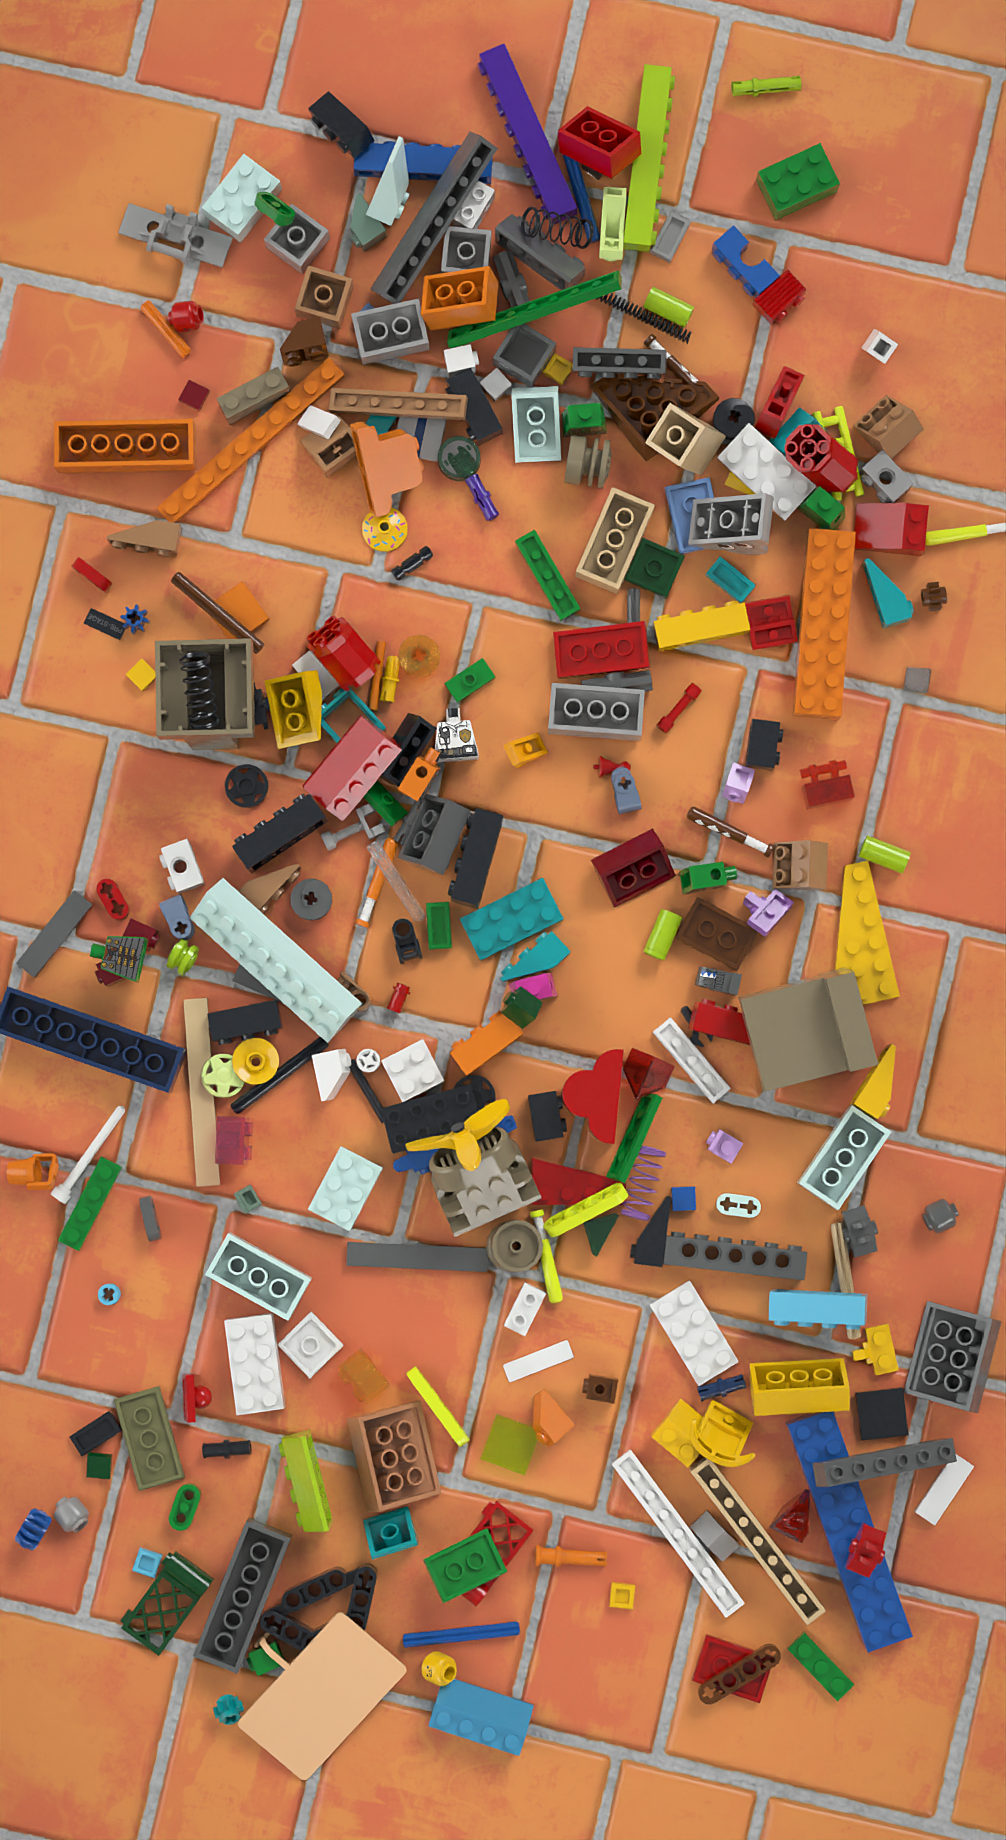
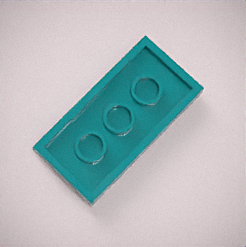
[460,878,564,961]

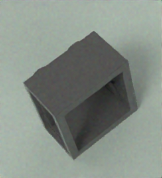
[493,324,556,387]

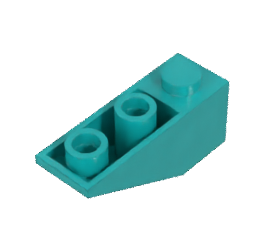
[500,931,571,982]

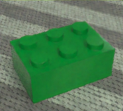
[756,143,840,221]

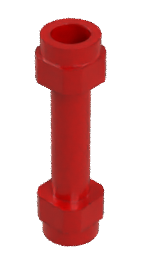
[656,683,702,734]

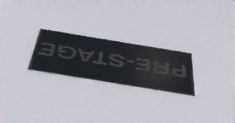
[84,608,125,640]

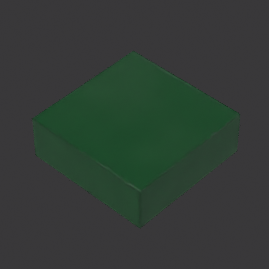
[86,1452,112,1479]

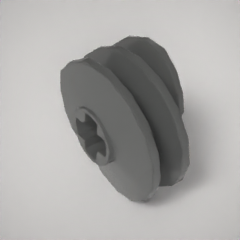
[290,879,333,921]

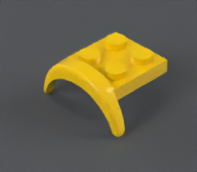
[690,1399,755,1467]

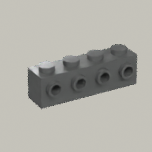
[572,347,667,379]

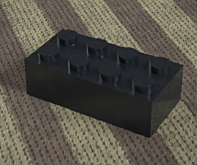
[232,794,328,874]
[448,808,503,909]

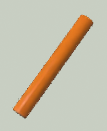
[368,641,386,711]

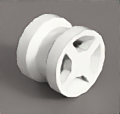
[357,1049,381,1073]

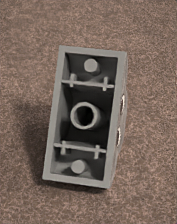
[688,493,774,555]

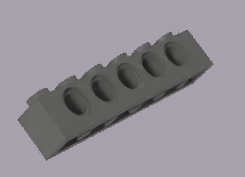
[663,1231,807,1280]
[812,1438,957,1487]

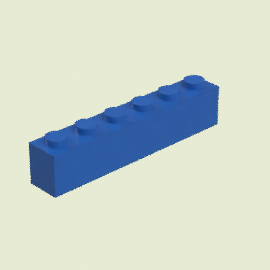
[354,141,493,184]

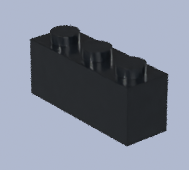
[308,91,375,158]
[445,368,503,446]
[380,713,437,787]
[207,1000,283,1045]

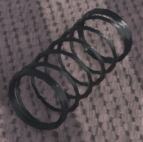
[521,206,594,249]
[179,652,219,730]

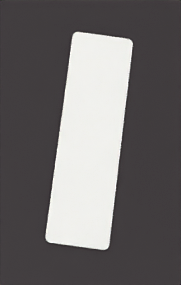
[503,1340,574,1382]

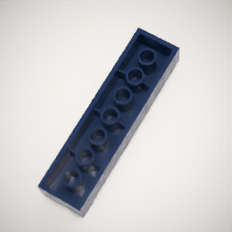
[0,986,187,1094]

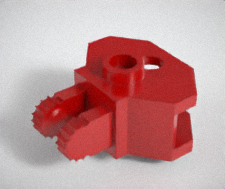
[845,1523,886,1578]

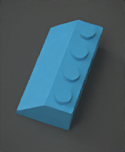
[428,1679,534,1756]

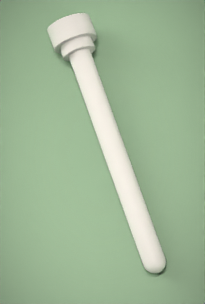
[50,1106,125,1204]

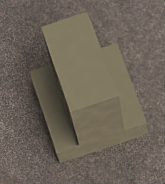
[155,638,255,750]
[738,967,878,1092]

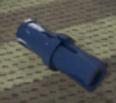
[697,1374,746,1402]

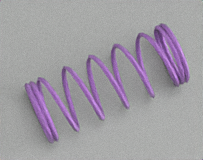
[620,1146,666,1221]

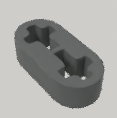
[139,1196,161,1242]

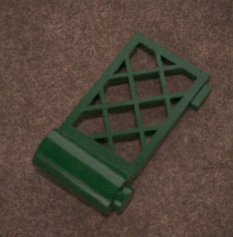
[120,1551,214,1656]

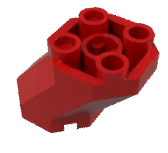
[785,424,858,493]
[306,616,381,691]

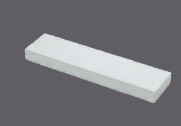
[652,1017,731,1104]

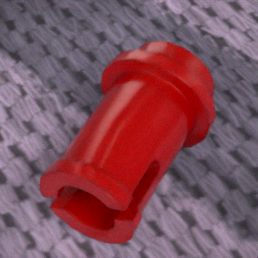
[387,982,411,1013]

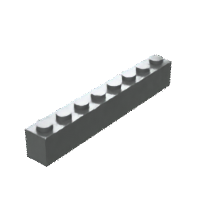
[370,132,498,304]

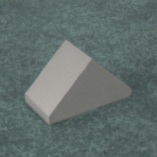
[690,1510,740,1562]

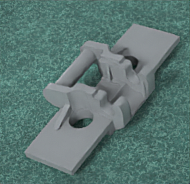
[118,203,233,268]

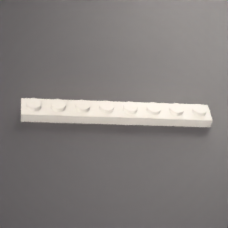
[612,1449,745,1618]

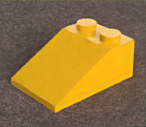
[264,670,322,749]
[849,1044,896,1119]

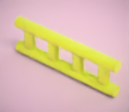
[812,406,864,502]

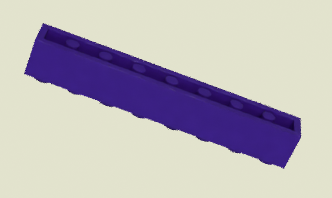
[477,43,577,225]

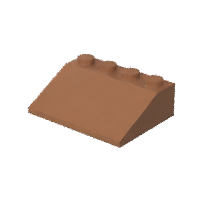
[347,1401,441,1512]

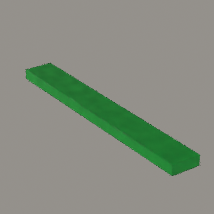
[447,271,622,349]

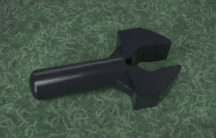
[680,1006,713,1047]

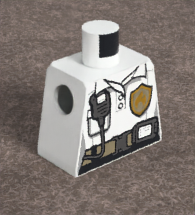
[435,708,479,763]

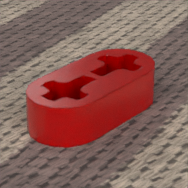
[71,557,112,593]
[96,879,130,920]

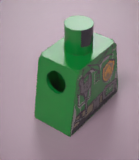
[561,403,607,437]

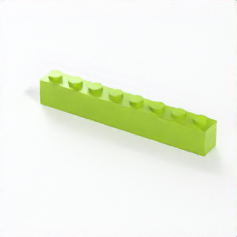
[623,64,675,252]

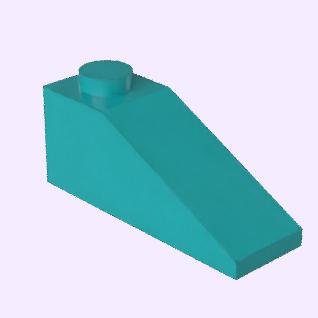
[862,558,914,629]

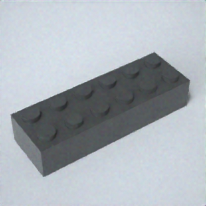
[193,1518,292,1674]

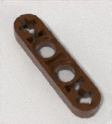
[698,1644,781,1705]

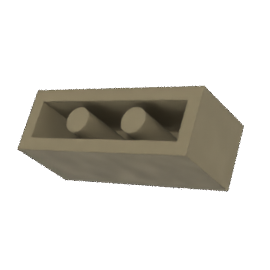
[217,367,290,425]

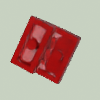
[745,595,798,650]

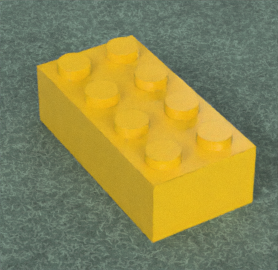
[749,1358,850,1416]

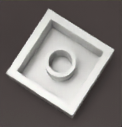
[381,1039,445,1102]

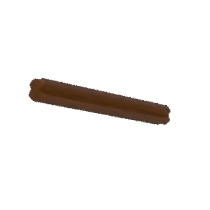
[171,572,264,654]

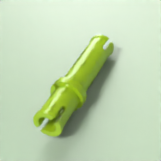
[731,76,801,97]

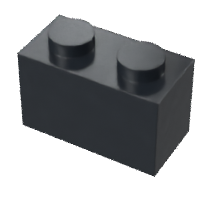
[745,719,783,771]
[528,1091,567,1142]

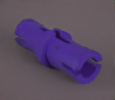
[465,474,500,521]

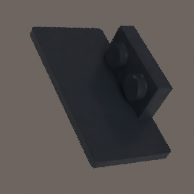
[381,1084,478,1154]

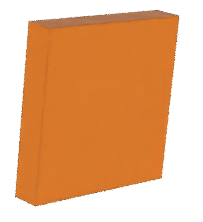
[212,581,269,639]

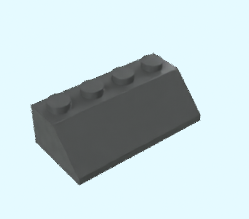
[495,214,585,290]

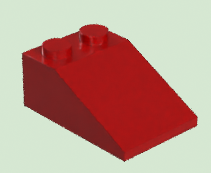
[854,503,929,556]

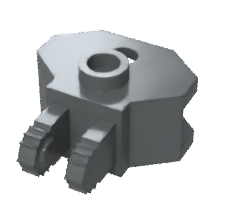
[841,1205,878,1257]

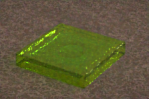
[481,1414,538,1475]

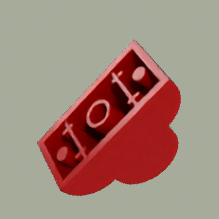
[562,1049,624,1144]

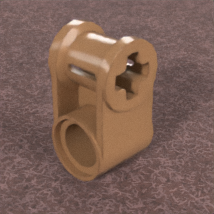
[337,971,372,1012]

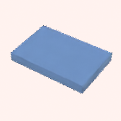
[664,477,714,554]

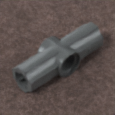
[493,251,530,308]
[581,670,653,692]

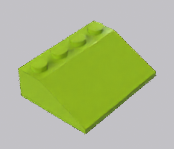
[279,1430,333,1532]

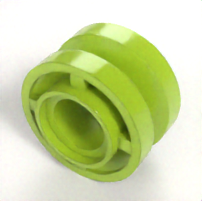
[166,939,199,976]

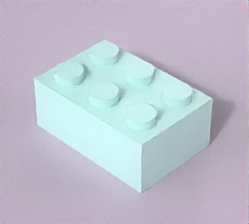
[202,154,282,243]
[308,1146,383,1231]

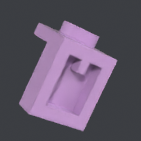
[722,763,755,804]
[706,1129,743,1164]

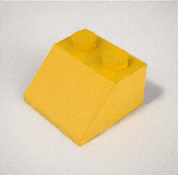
[650,1398,703,1468]

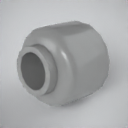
[54,1497,89,1533]

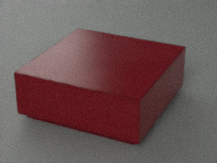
[178,380,210,412]

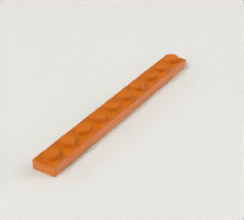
[156,358,345,523]

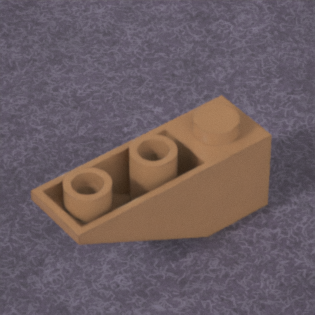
[107,520,183,558]
[238,864,301,914]

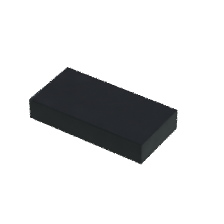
[69,1410,122,1456]

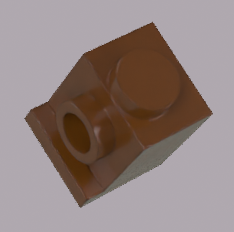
[582,1374,618,1404]

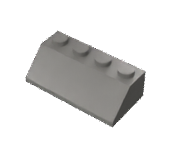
[548,683,645,741]

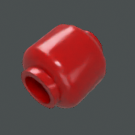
[168,300,204,332]

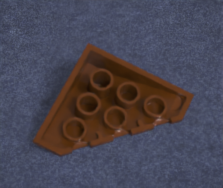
[590,374,719,461]

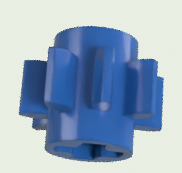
[120,604,150,635]

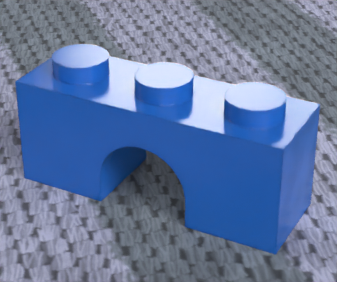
[712,225,780,298]

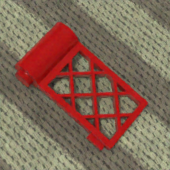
[462,1501,534,1606]

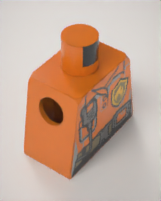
[398,747,442,801]

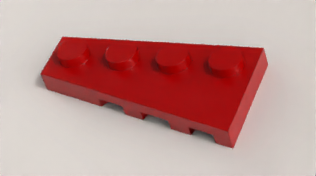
[532,1158,626,1205]

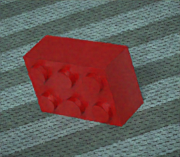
[558,106,642,179]

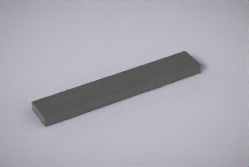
[346,1242,488,1272]

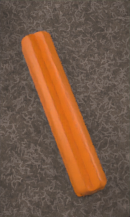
[141,300,191,358]

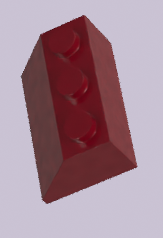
[591,828,676,908]

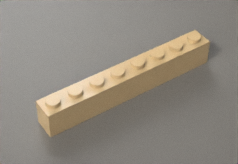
[689,1457,826,1626]

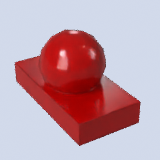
[182,1373,212,1423]

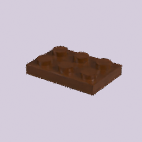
[675,897,758,971]

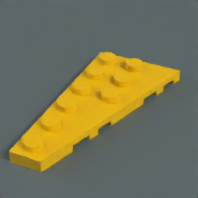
[835,860,900,1005]

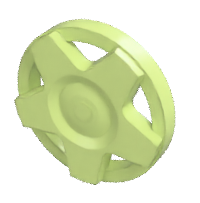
[201,1054,244,1098]

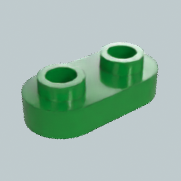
[254,192,295,226]
[169,1483,201,1531]

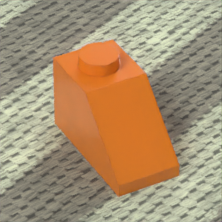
[533,1389,575,1447]

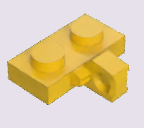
[851,1324,899,1375]

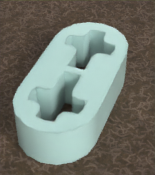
[716,1193,761,1218]

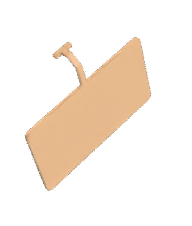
[238,1612,406,1780]

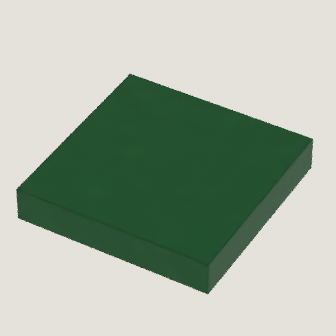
[624,538,685,599]

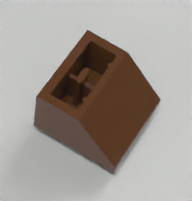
[280,317,329,367]

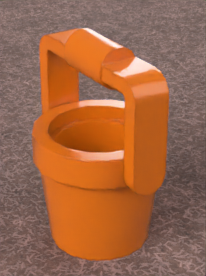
[7,1153,59,1190]

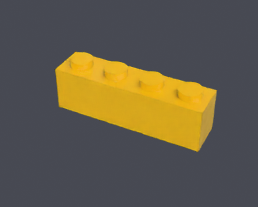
[653,601,750,652]

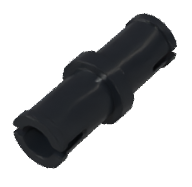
[202,1440,252,1459]

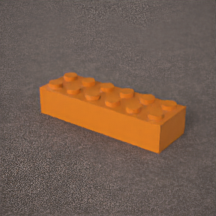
[54,419,196,473]

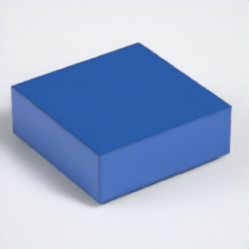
[671,1186,696,1211]

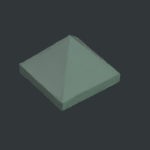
[234,1185,262,1214]

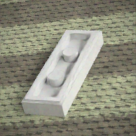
[915,1454,974,1525]

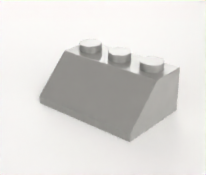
[351,298,430,365]

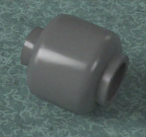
[922,1199,959,1234]

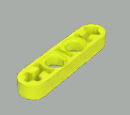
[543,1183,628,1237]
[406,1366,470,1447]

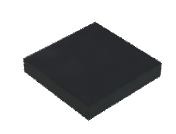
[855,1387,909,1440]

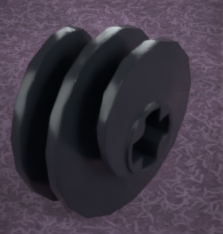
[713,398,755,440]

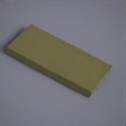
[114,1386,185,1491]

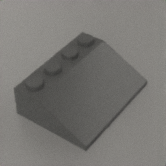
[904,1301,1002,1413]

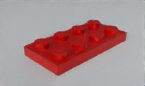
[553,621,650,679]

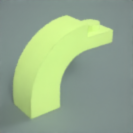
[599,187,627,262]

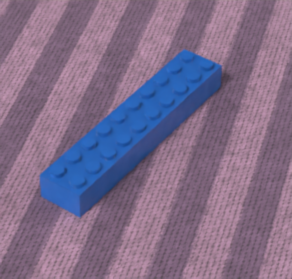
[785,1411,913,1653]

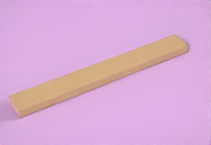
[184,998,221,1187]

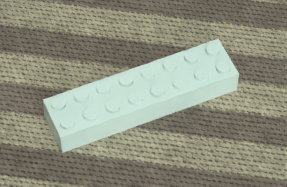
[190,878,362,1043]

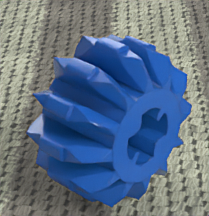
[15,1508,52,1551]

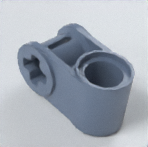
[611,767,642,815]
[159,894,195,940]

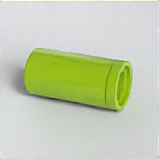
[643,287,694,328]
[858,835,911,874]
[643,909,682,961]

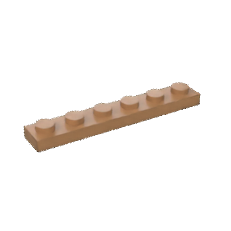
[329,388,468,420]

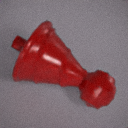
[593,756,631,778]

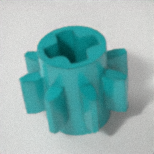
[213,1694,244,1725]

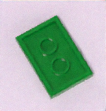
[423,1528,508,1603]

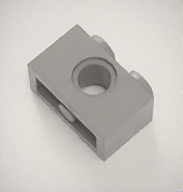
[860,450,914,503]

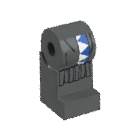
[695,967,742,996]

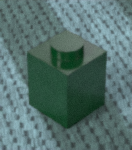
[501,986,543,1029]

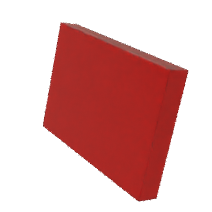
[692,1634,774,1703]

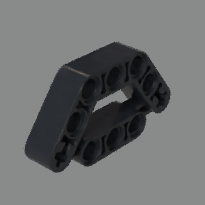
[260,1563,377,1651]

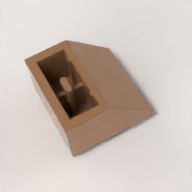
[853,395,924,459]
[300,414,357,478]
[773,840,828,890]

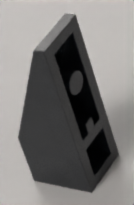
[630,1196,671,1267]

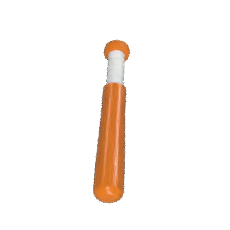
[355,838,398,928]

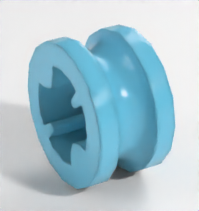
[98,1284,121,1305]

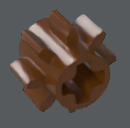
[921,582,947,611]

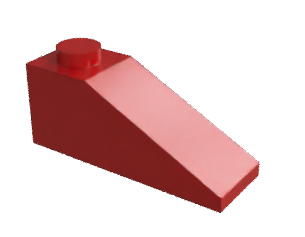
[755,366,805,439]

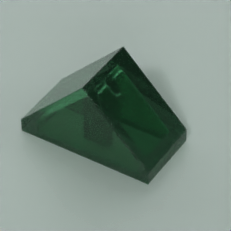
[583,1213,619,1257]

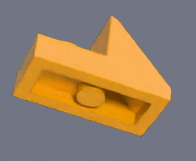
[503,732,548,768]

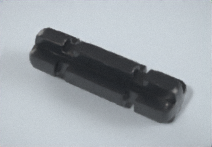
[391,546,433,580]

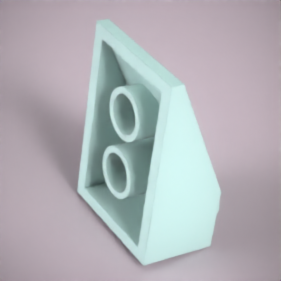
[366,136,409,226]
[511,386,561,463]

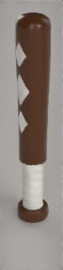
[644,334,699,386]
[687,806,774,858]

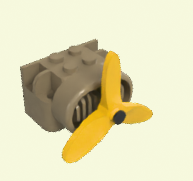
[405,1099,541,1237]

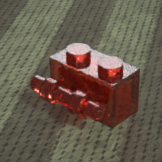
[799,760,855,810]

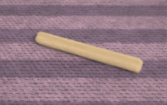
[831,1222,861,1339]

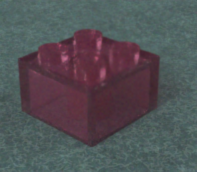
[215,1116,253,1165]

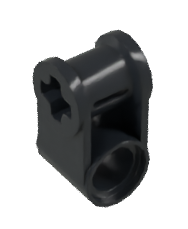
[392,918,423,965]

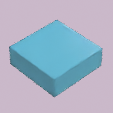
[132,1547,163,1578]

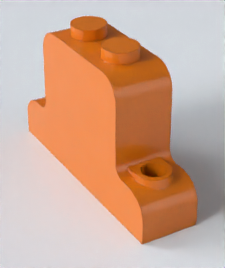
[350,422,424,517]

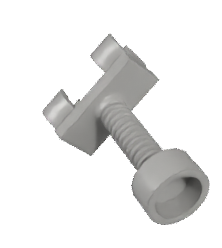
[320,804,386,851]

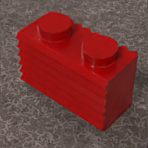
[752,269,806,325]

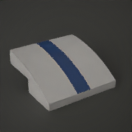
[397,417,447,462]

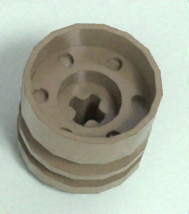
[564,435,612,489]

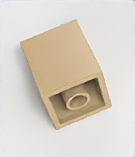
[645,403,726,475]

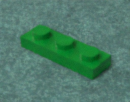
[787,1632,854,1702]

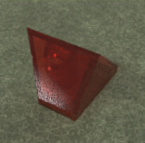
[623,1048,675,1099]
[769,1489,810,1543]

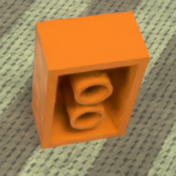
[421,266,499,330]
[450,1010,523,1076]

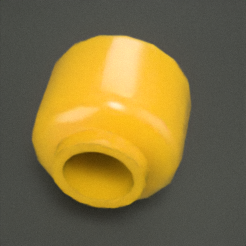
[422,1651,457,1686]

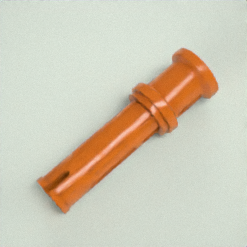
[535,1545,607,1567]

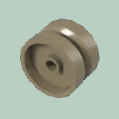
[486,1220,543,1272]

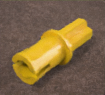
[379,656,401,703]

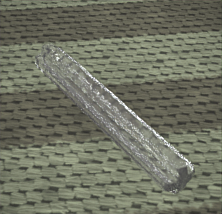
[367,841,426,922]

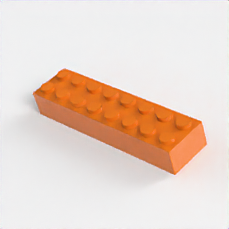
[792,528,856,720]

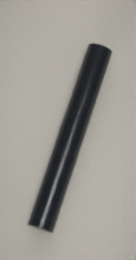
[349,1059,384,1124]

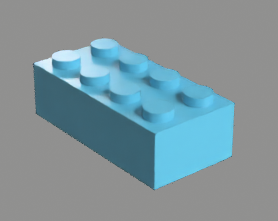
[769,1289,868,1329]

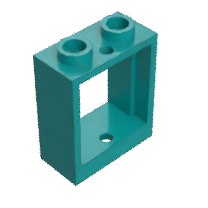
[321,687,387,744]

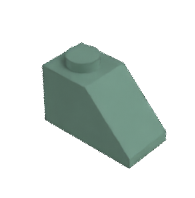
[350,193,387,252]

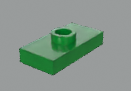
[444,658,496,703]
[364,780,408,827]
[426,902,452,950]

